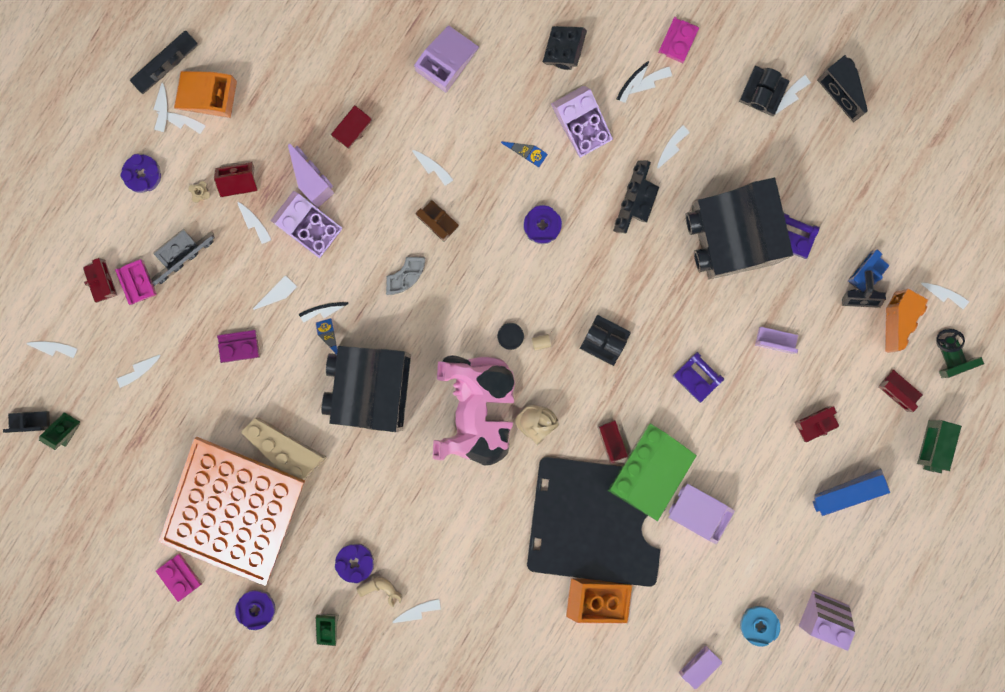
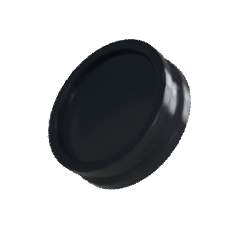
[497,323,524,350]

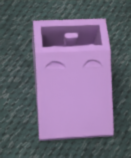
[414,25,479,93]
[551,86,613,158]
[288,144,334,208]
[270,191,343,258]

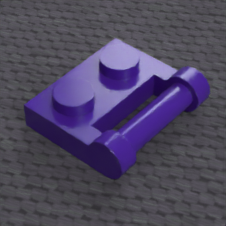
[784,213,820,259]
[673,352,725,403]

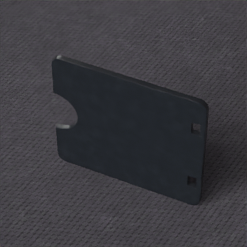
[527,457,665,587]

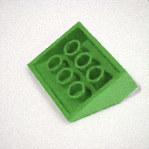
[608,423,697,521]

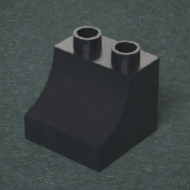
[685,177,794,280]
[321,346,411,432]

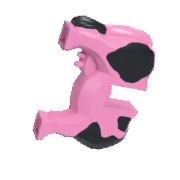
[433,355,515,466]

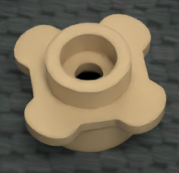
[188,181,210,203]

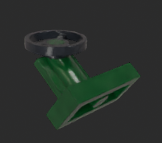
[936,329,984,378]

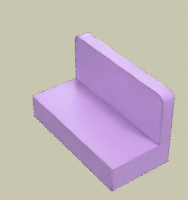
[755,327,798,354]
[679,646,722,689]

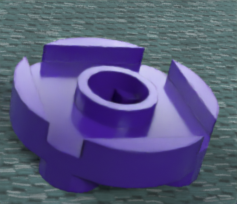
[120,154,161,193]
[523,205,562,244]
[335,544,374,583]
[235,590,275,630]

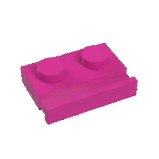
[658,16,699,64]
[115,259,157,305]
[156,553,202,602]

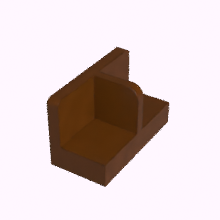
[415,200,459,242]

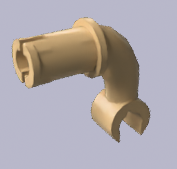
[356,576,402,607]

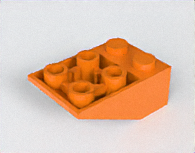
[174,71,237,118]
[885,289,928,353]

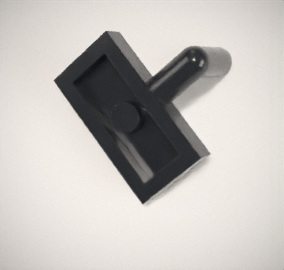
[842,271,886,308]

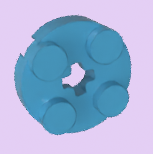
[740,606,780,647]

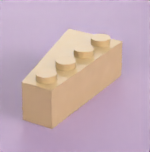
[241,418,327,480]

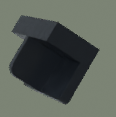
[3,411,50,433]

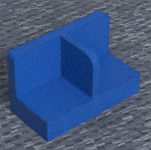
[848,249,889,291]

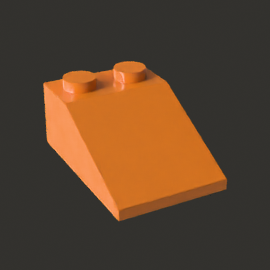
[566,578,632,623]

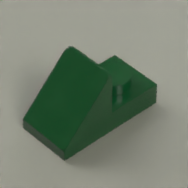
[39,412,80,450]
[315,613,339,646]

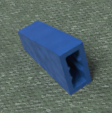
[812,468,890,516]

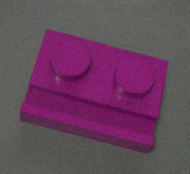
[217,330,260,363]

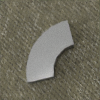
[386,257,425,295]

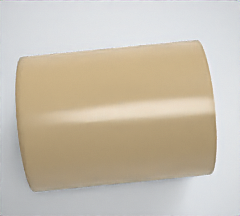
[531,334,551,351]

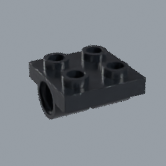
[542,26,587,70]
[739,66,790,117]
[579,315,631,366]

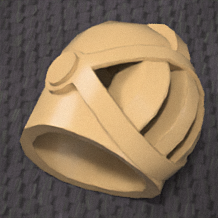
[515,405,559,445]

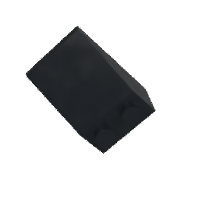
[817,55,868,123]

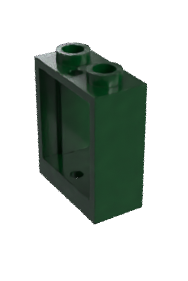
[917,420,962,474]

